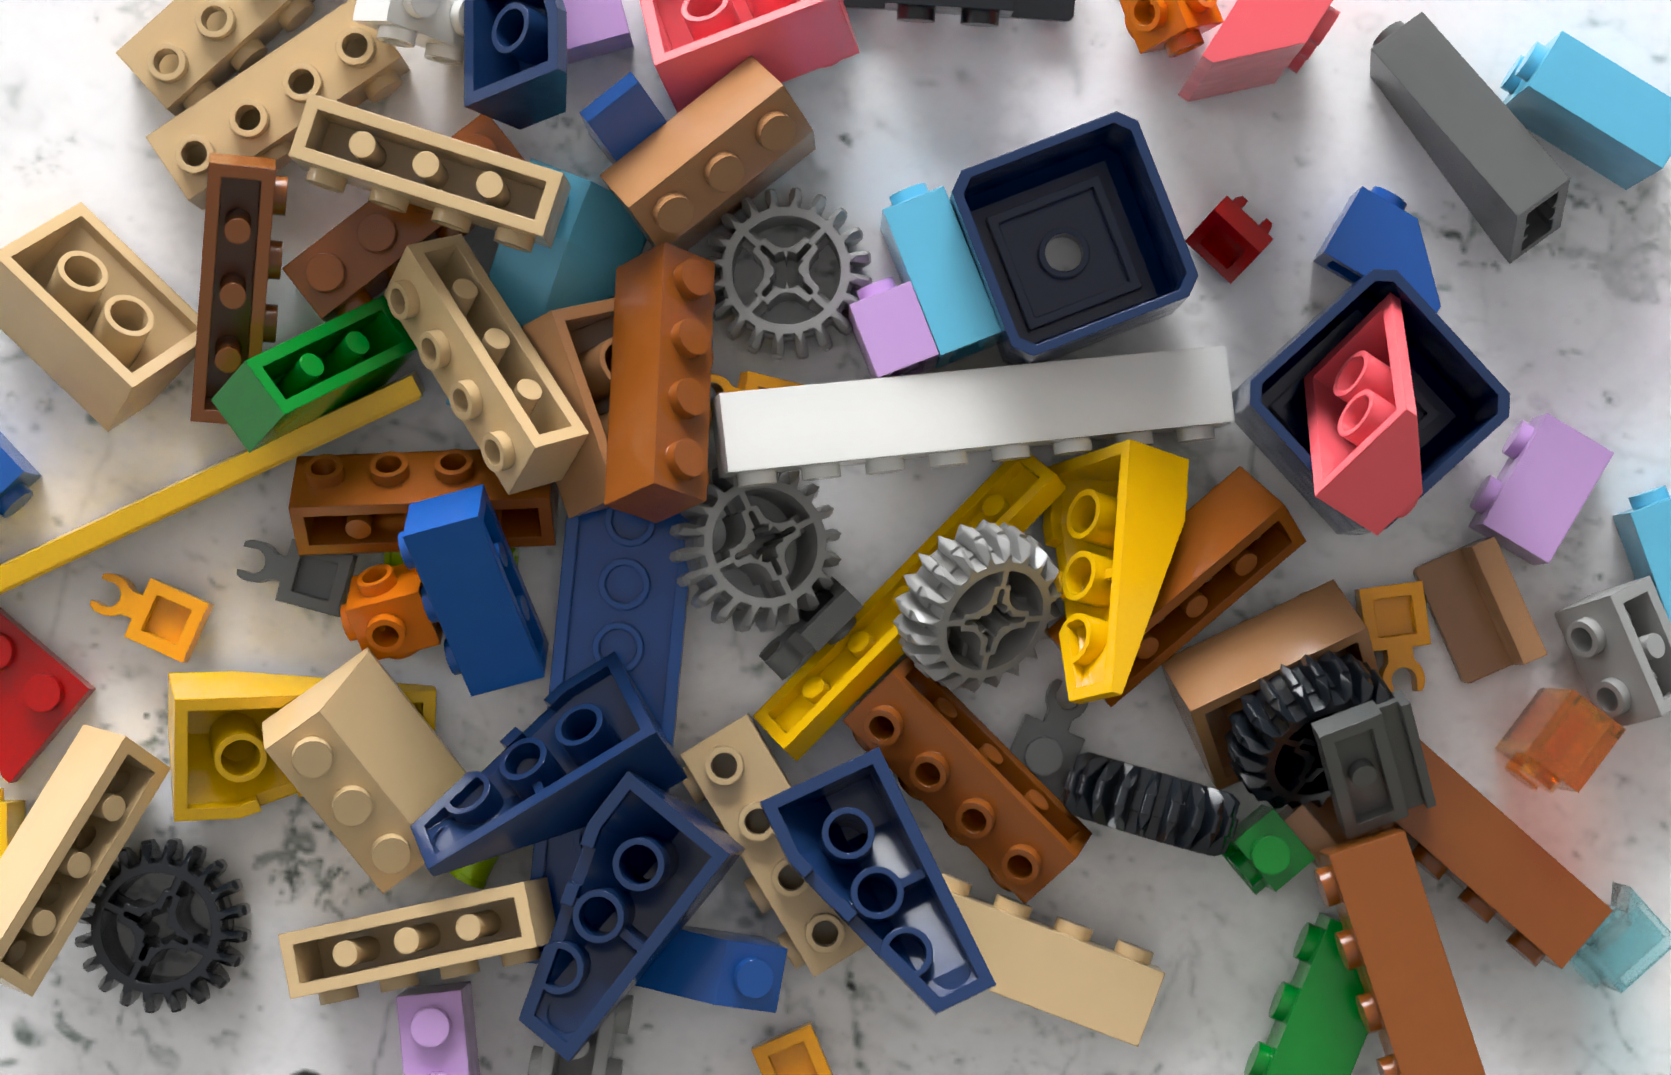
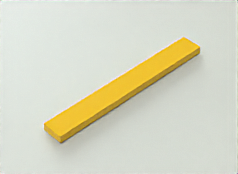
[0,371,425,595]

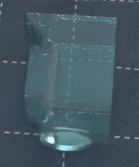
[1569,882,1671,993]

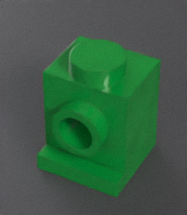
[1221,804,1316,895]

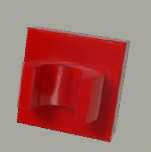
[1185,196,1273,284]

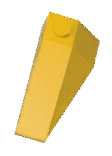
[1043,439,1189,704]
[168,671,437,822]

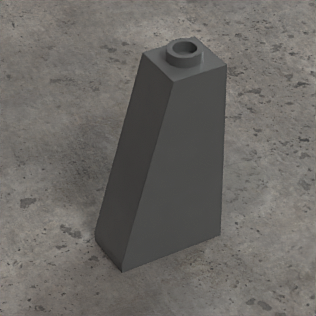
[1370,12,1571,264]

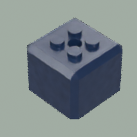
[950,111,1198,365]
[1232,269,1510,535]

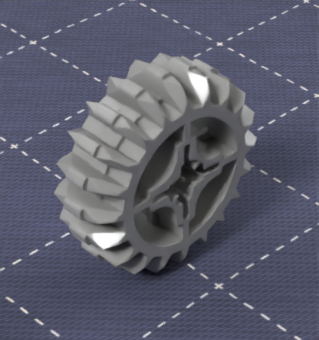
[705,188,872,360]
[669,467,842,632]
[893,519,1062,693]

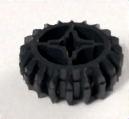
[1224,650,1393,810]
[1063,752,1240,856]
[74,838,251,1013]

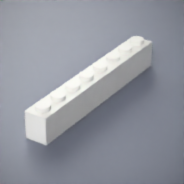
[710,345,1235,488]

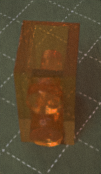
[1495,688,1626,794]

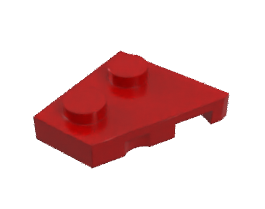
[0,607,96,783]

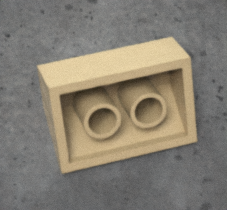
[0,202,198,432]
[262,647,467,894]

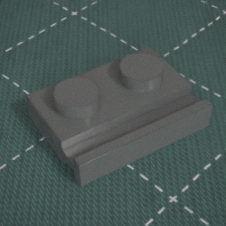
[1311,689,1436,839]

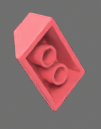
[640,0,860,113]
[1178,0,1341,102]
[1304,292,1423,535]

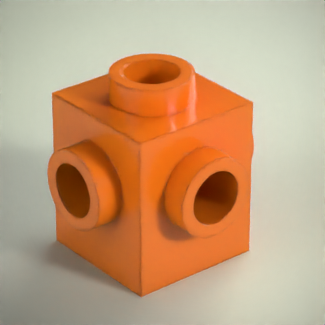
[1119,0,1224,58]
[340,563,443,660]

